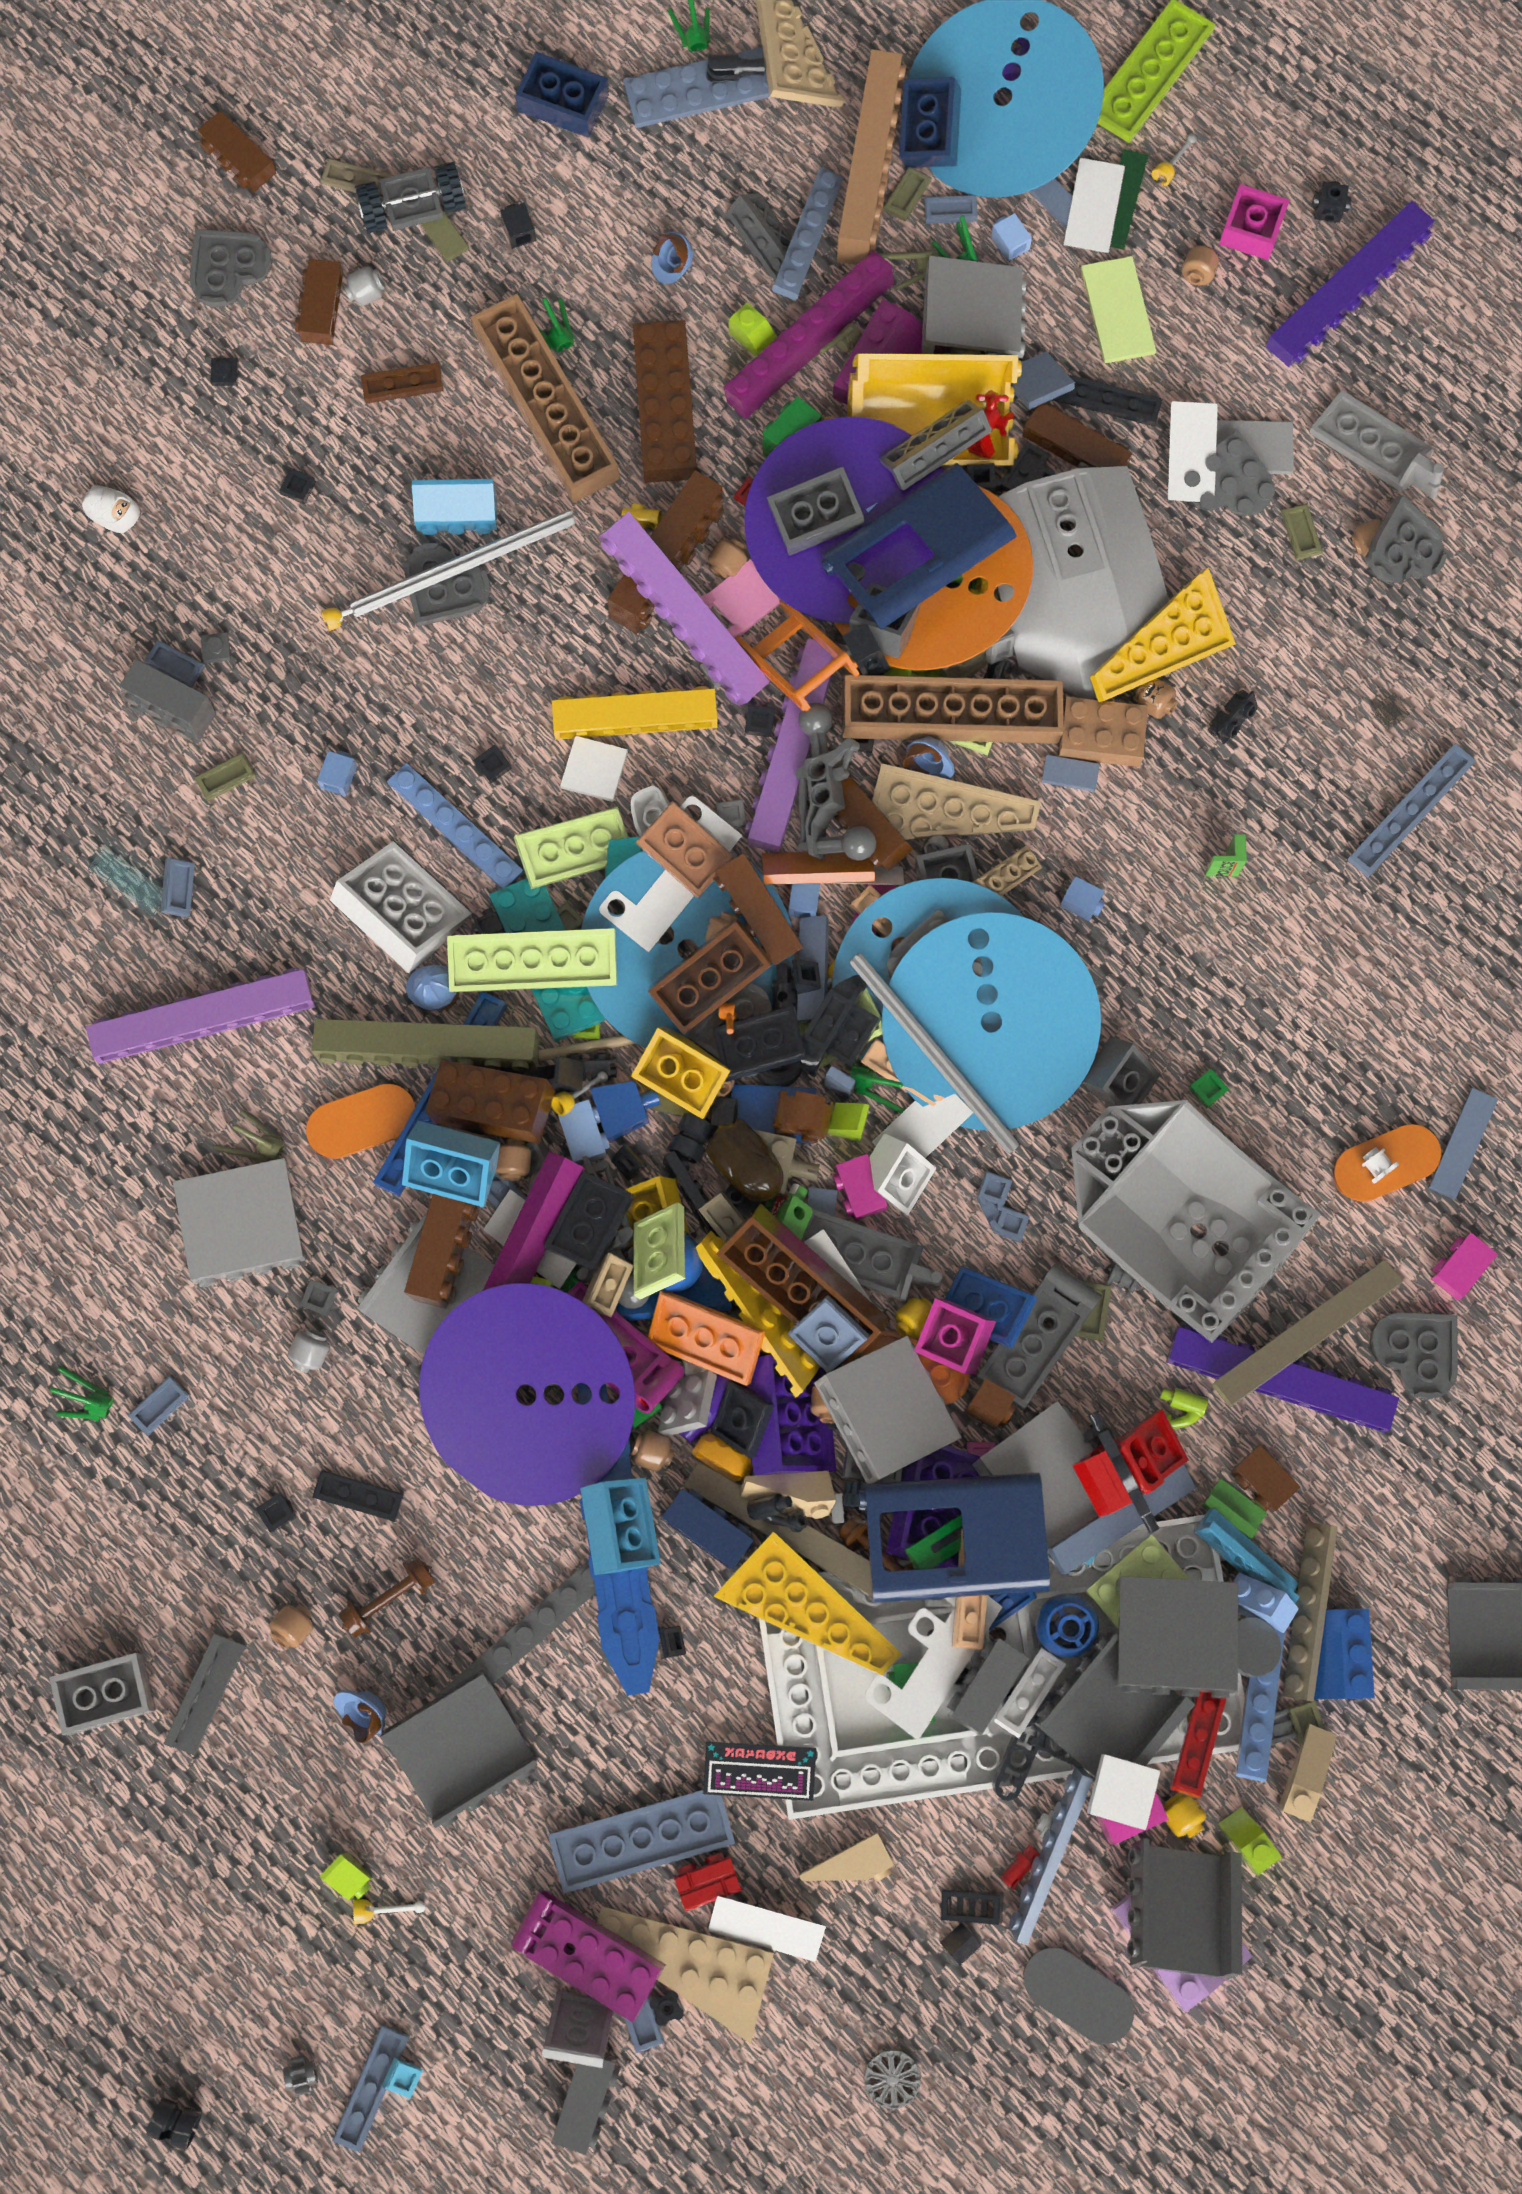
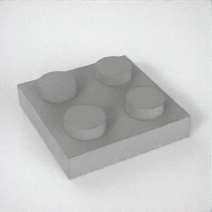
[658,1370,717,1437]

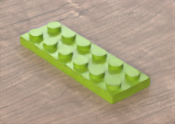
[1097,0,1216,144]

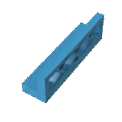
[1193,1508,1299,1604]

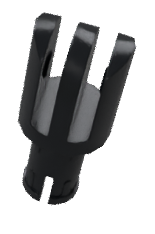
[706,54,765,82]

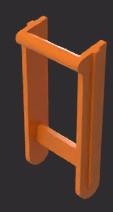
[734,600,860,712]

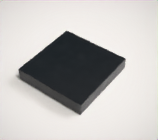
[711,1380,774,1458]

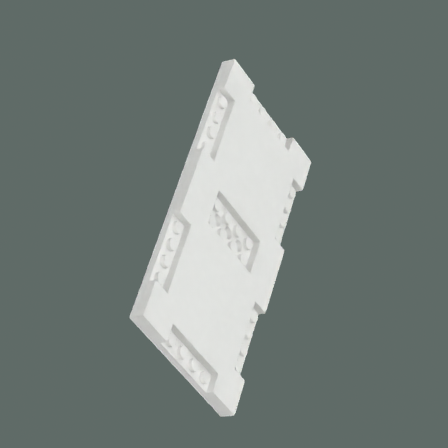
[759,1515,1245,1820]

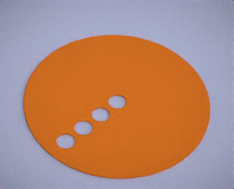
[834,486,1033,670]

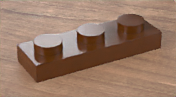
[361,362,444,404]

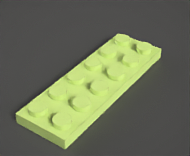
[447,928,617,992]

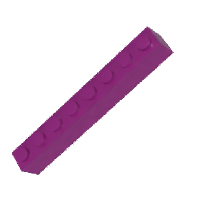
[724,250,894,419]

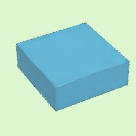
[382,2057,423,2098]

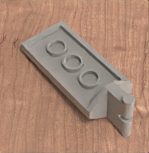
[1310,390,1444,498]

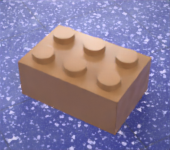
[1058,697,1148,767]

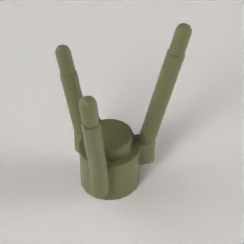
[878,249,938,290]
[811,323,862,376]
[214,1110,285,1162]

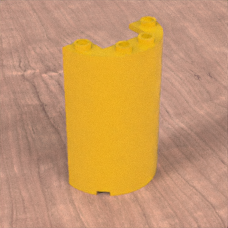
[847,354,1021,465]

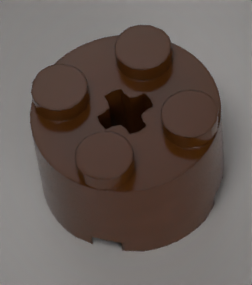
[772,1091,834,1143]

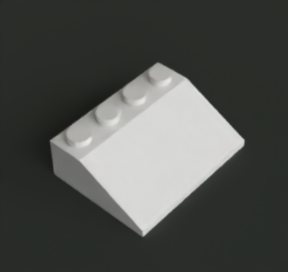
[330,841,472,973]

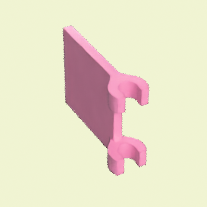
[700,559,781,638]

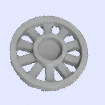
[864,2050,921,2110]

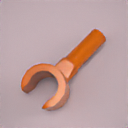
[719,1003,737,1034]

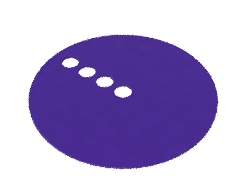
[744,417,944,624]
[419,1283,635,1506]

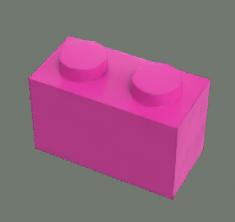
[832,1154,888,1222]
[1431,1233,1498,1301]

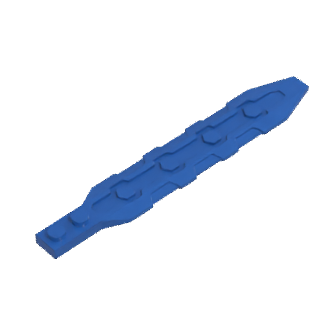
[577,1383,659,1696]

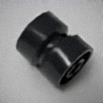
[667,1113,716,1165]
[146,2097,202,2152]

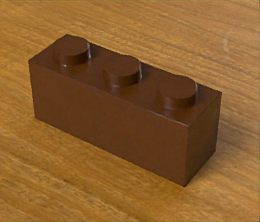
[197,110,277,193]
[295,259,343,345]
[965,1378,1017,1430]

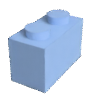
[558,1100,610,1165]
[1233,1573,1298,1633]

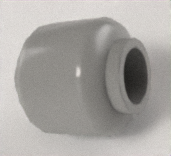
[344,266,386,306]
[288,1328,330,1373]

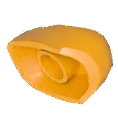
[692,1434,753,1482]

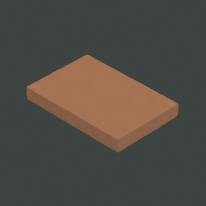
[635,801,735,898]

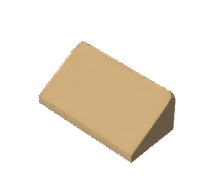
[582,1253,634,1317]

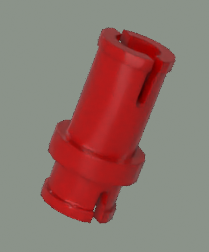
[1000,1844,1040,1890]

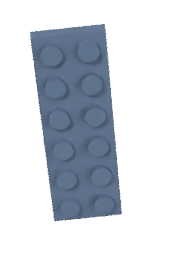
[623,47,770,128]
[548,1790,735,1894]

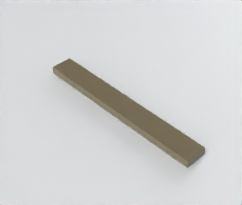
[1212,1260,1403,1408]
[684,1462,886,1604]

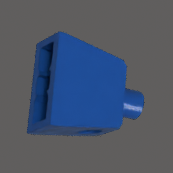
[590,1081,661,1143]

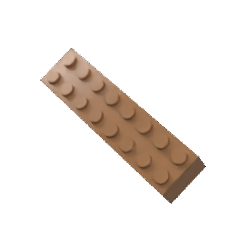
[837,49,906,265]
[470,294,620,503]
[842,675,1064,744]

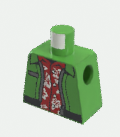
[765,1184,813,1240]

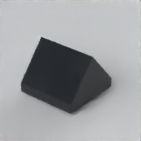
[983,660,1012,679]
[792,959,821,995]
[711,1098,738,1130]
[611,1144,647,1181]
[658,1626,686,1660]
[940,1922,982,1966]

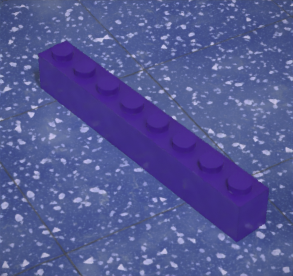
[1266,201,1435,367]
[1166,1325,1399,1433]

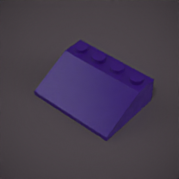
[745,1355,837,1476]
[886,1445,980,1568]

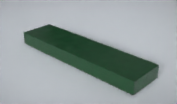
[1110,149,1149,250]

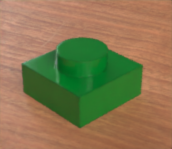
[1189,1069,1230,1109]

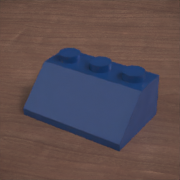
[1314,1609,1375,1700]

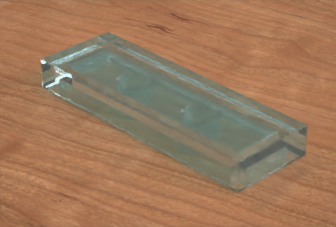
[88,847,163,918]

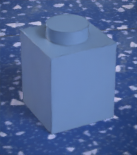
[317,751,357,796]
[1060,876,1105,921]
[788,883,820,918]

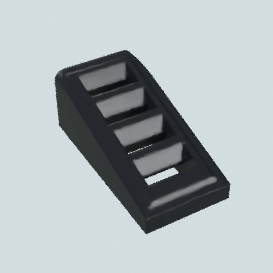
[941,1889,1004,1925]

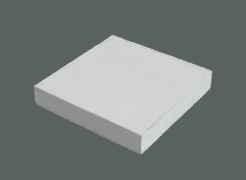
[560,736,628,802]
[1087,1754,1160,1830]

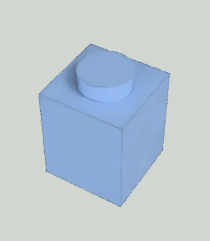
[991,213,1032,261]

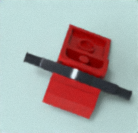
[1072,1409,1189,1534]

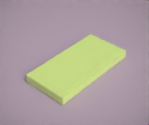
[1081,256,1156,363]
[514,807,628,889]

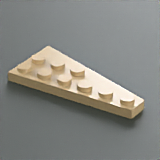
[756,0,845,107]
[872,763,1041,840]
[597,1906,774,2044]

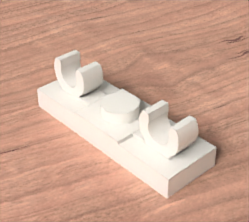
[994,1648,1066,1738]

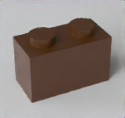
[1231,1445,1301,1512]

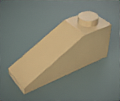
[740,1471,836,1519]
[1278,1724,1337,1823]
[798,1832,894,1882]

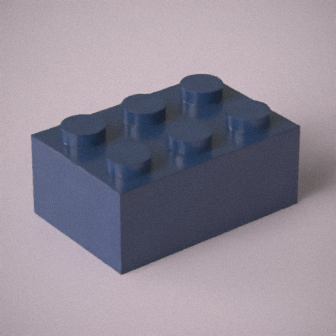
[515,51,609,138]
[899,77,961,168]
[662,1488,754,1572]

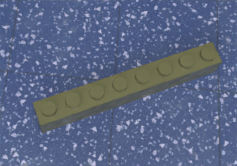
[311,1019,540,1072]

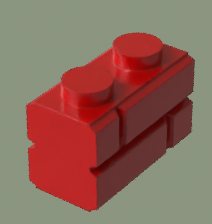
[674,1852,742,1912]

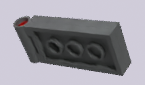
[976,1263,1102,1411]

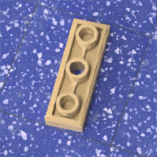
[972,845,1042,896]

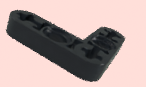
[992,1717,1084,1801]

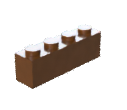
[1022,403,1132,468]
[824,775,913,871]
[714,852,803,965]

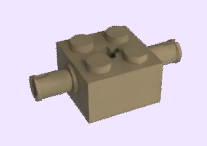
[706,1129,820,1195]

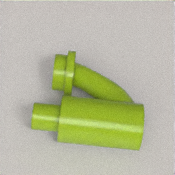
[1160,1387,1209,1430]

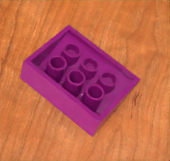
[832,299,949,405]

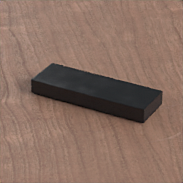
[312,1470,404,1522]

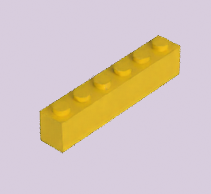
[552,686,718,740]

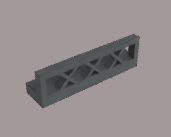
[726,194,817,282]
[879,399,992,491]
[163,1633,246,1756]

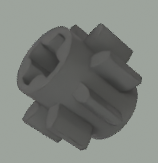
[283,2055,318,2096]

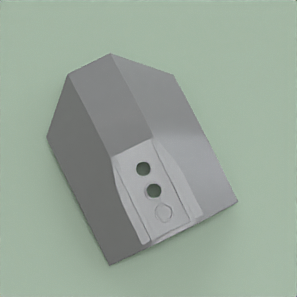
[997,466,1169,700]
[1071,1100,1321,1343]

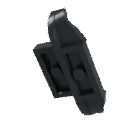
[801,975,881,1078]

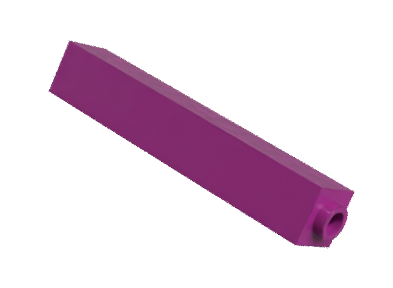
[482,1151,585,1291]

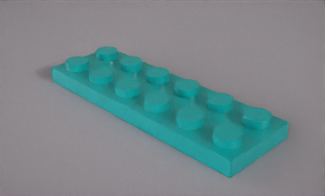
[489,878,606,1042]

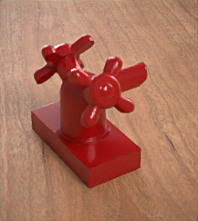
[961,390,1014,459]

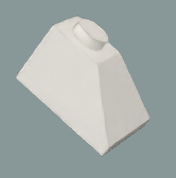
[870,1133,936,1216]

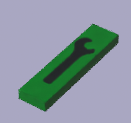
[904,1514,962,1570]

